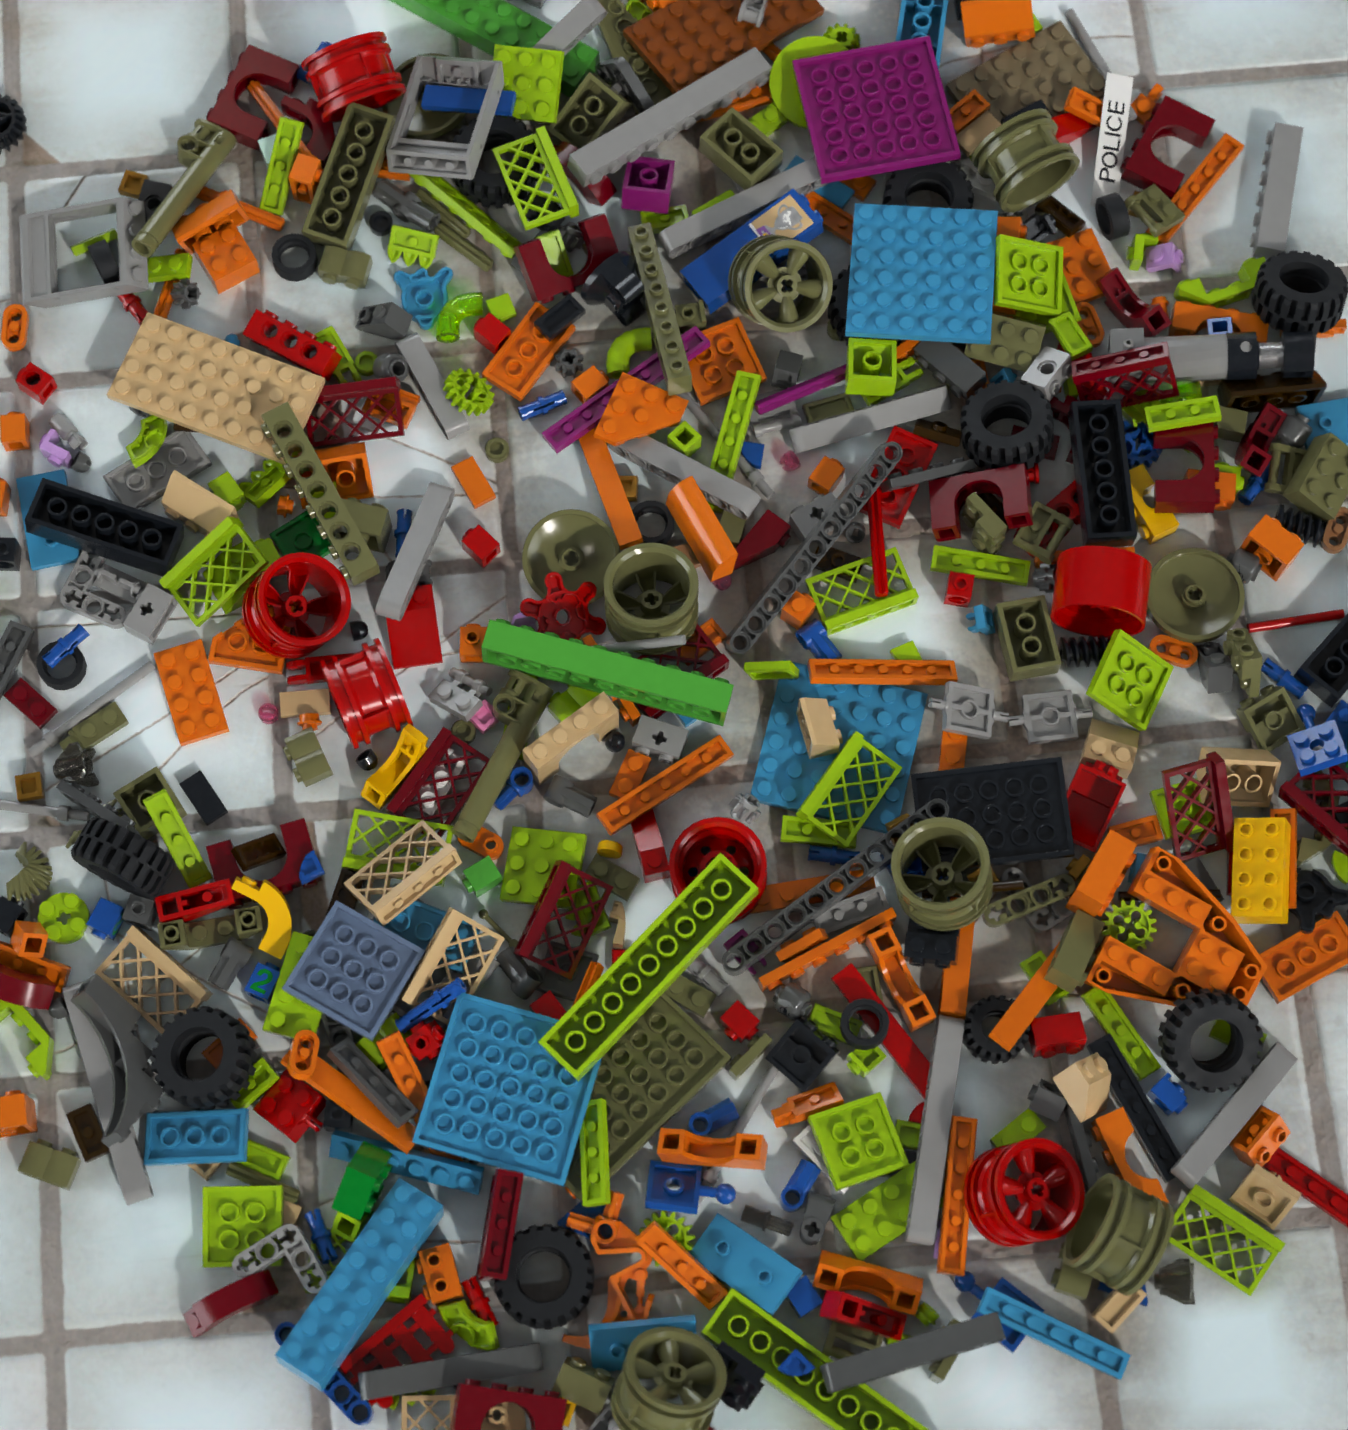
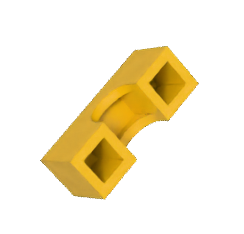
[1129,464,1179,545]

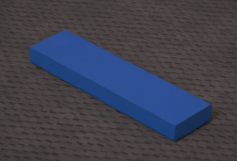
[421,85,517,116]

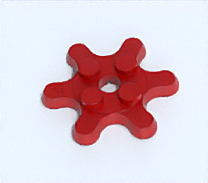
[520,572,606,640]

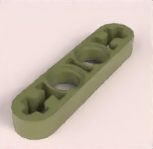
[982,874,1075,928]

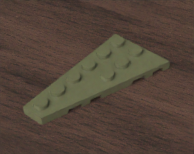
[598,0,673,116]

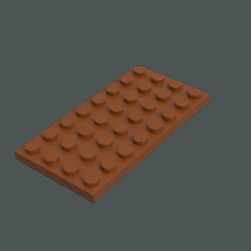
[623,0,825,94]

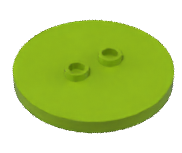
[769,36,848,129]

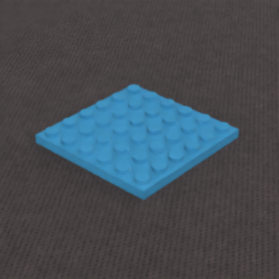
[845,203,998,345]
[750,660,928,834]
[412,993,602,1187]

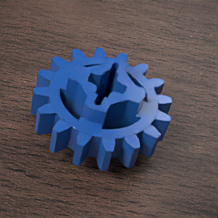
[1123,420,1163,469]

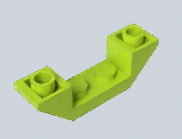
[1173,256,1266,308]
[0,1000,54,1081]

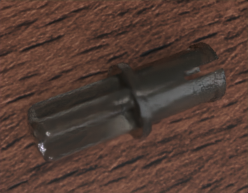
[741,1205,794,1236]

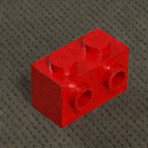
[1028,1011,1087,1058]

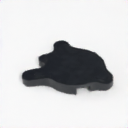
[1288,868,1348,934]

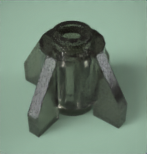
[53,742,99,787]
[1154,1259,1195,1304]

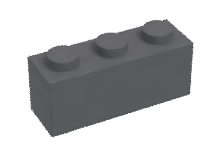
[914,341,987,401]

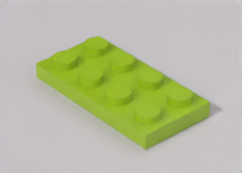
[262,931,323,1039]
[830,1161,943,1261]

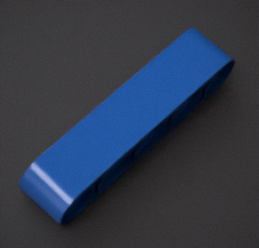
[274,1322,374,1426]

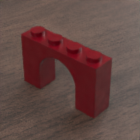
[206,45,299,152]
[1120,95,1215,200]
[513,213,619,304]
[1153,422,1220,513]
[929,463,1033,542]
[206,818,322,910]
[450,1378,567,1430]

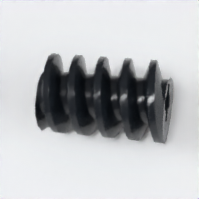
[1274,504,1327,548]
[1058,636,1111,668]

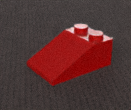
[386,584,443,670]

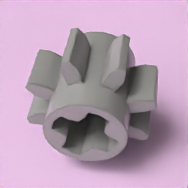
[729,793,761,824]

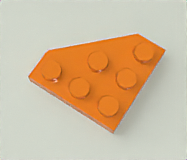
[593,372,689,446]
[208,604,295,675]

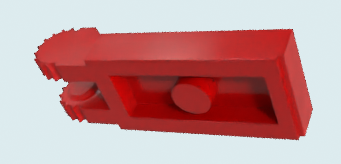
[286,653,354,685]

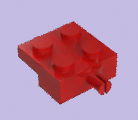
[253,1069,326,1144]

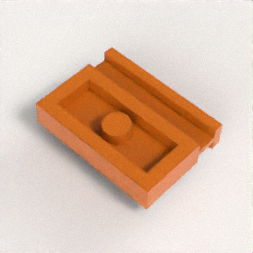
[362,389,421,429]

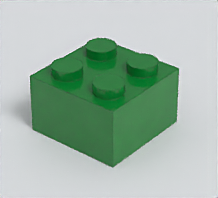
[331,1141,393,1221]

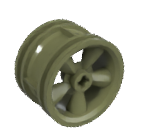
[971,108,1080,213]
[728,234,833,333]
[603,543,699,655]
[891,817,993,931]
[1063,1173,1174,1296]
[611,1327,727,1430]

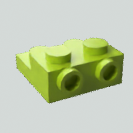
[1149,778,1213,840]

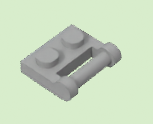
[750,388,802,438]

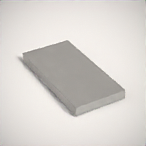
[103,431,212,510]

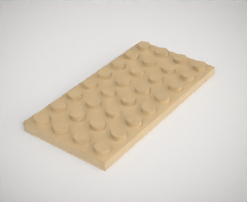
[107,312,326,464]

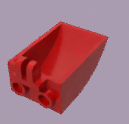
[1066,759,1127,853]

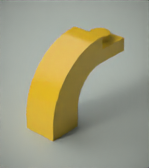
[361,723,428,810]
[231,876,292,960]

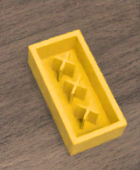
[1231,817,1291,924]

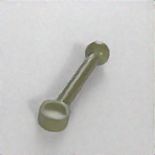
[478,909,518,948]

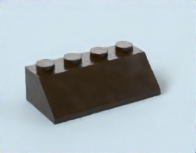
[1217,370,1327,413]

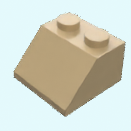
[796,697,843,759]
[1078,718,1140,779]
[1052,1052,1111,1123]

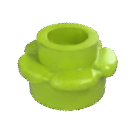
[915,1302,940,1326]

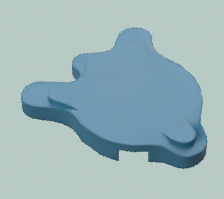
[393,267,453,330]

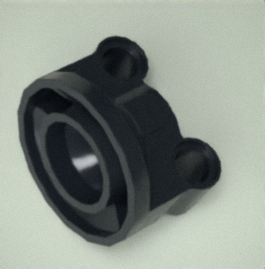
[580,251,646,327]

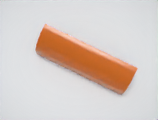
[666,476,738,582]

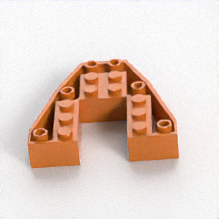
[1084,846,1268,1006]

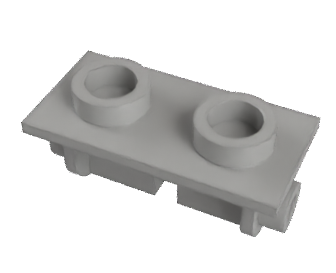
[93,564,148,604]

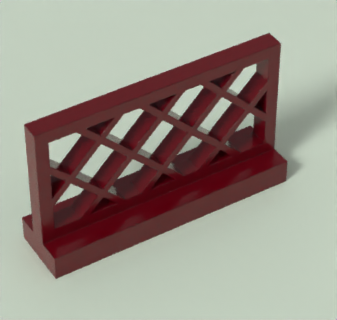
[1071,341,1180,407]
[306,376,405,448]
[635,624,729,719]
[386,727,490,840]
[1161,751,1234,861]
[1278,765,1348,857]
[513,860,613,980]
[476,1168,524,1282]

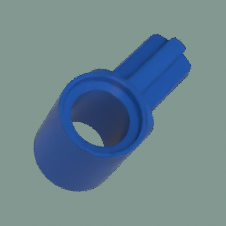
[494,766,533,811]

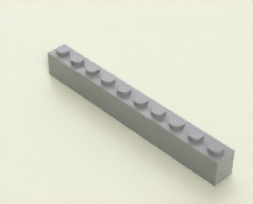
[567,47,772,188]

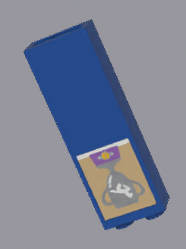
[680,188,824,314]

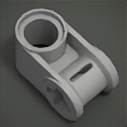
[737,0,768,28]

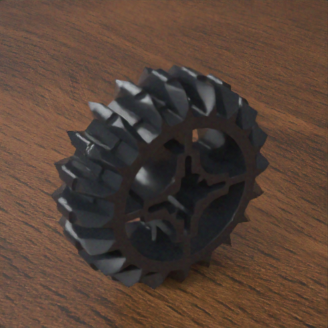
[0,94,27,155]

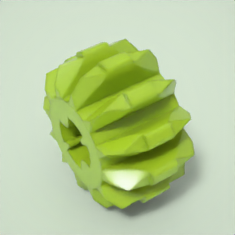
[822,22,860,50]

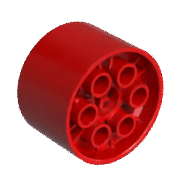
[1050,546,1152,638]

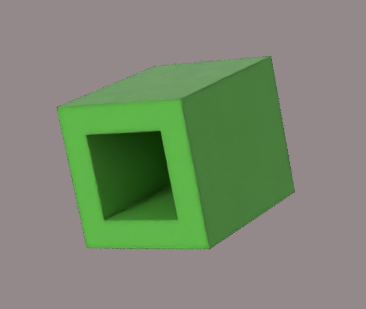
[462,855,503,897]

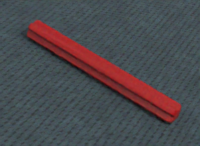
[867,487,889,597]

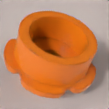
[277,494,294,518]
[297,713,322,731]

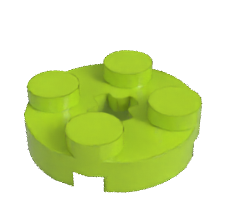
[37,893,90,945]

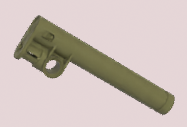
[131,118,237,257]
[451,669,554,843]

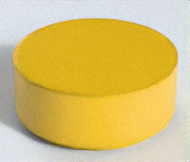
[597,840,623,859]

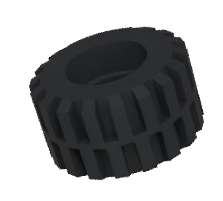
[963,995,1030,1064]

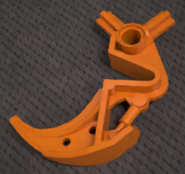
[562,1190,655,1349]

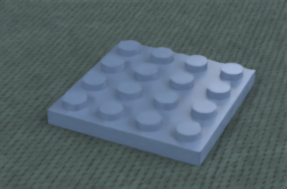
[282,900,426,1041]

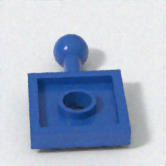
[1287,704,1348,777]
[645,1160,736,1215]
[954,1271,1045,1353]

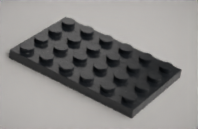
[911,757,1075,874]

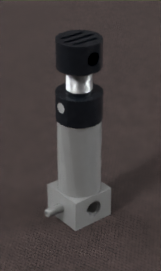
[1108,328,1315,392]

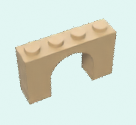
[522,691,619,786]

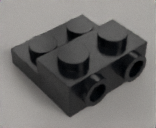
[904,918,960,968]
[765,1017,840,1092]
[716,1340,766,1412]

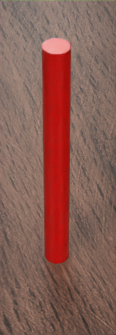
[1247,609,1345,633]

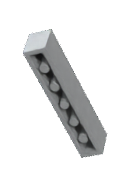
[1250,122,1303,259]

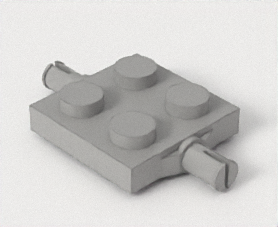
[928,681,1009,740]
[1008,690,1093,745]

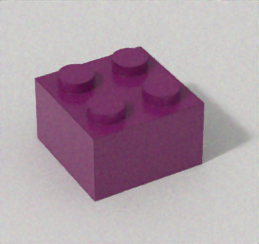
[621,156,675,214]

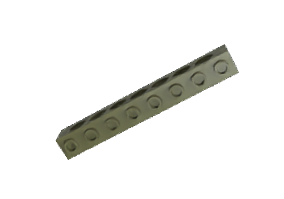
[627,223,692,396]
[260,402,380,586]

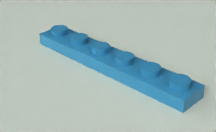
[329,1129,485,1195]
[976,1287,1131,1380]

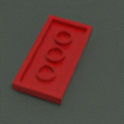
[859,426,939,529]

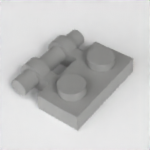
[428,667,493,722]

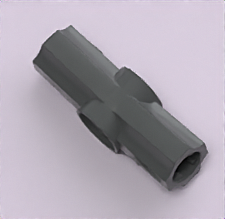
[373,179,441,231]

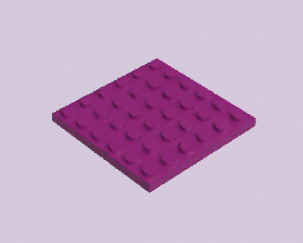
[792,36,961,184]

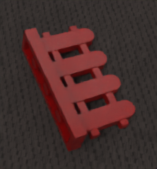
[339,1293,455,1409]

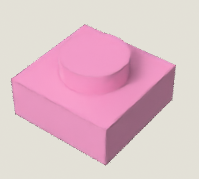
[469,699,499,734]

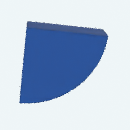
[741,441,765,470]
[299,850,325,885]
[777,1349,815,1377]

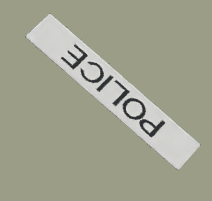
[1090,72,1133,207]

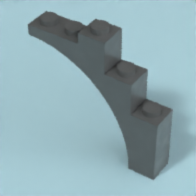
[70,974,163,1147]

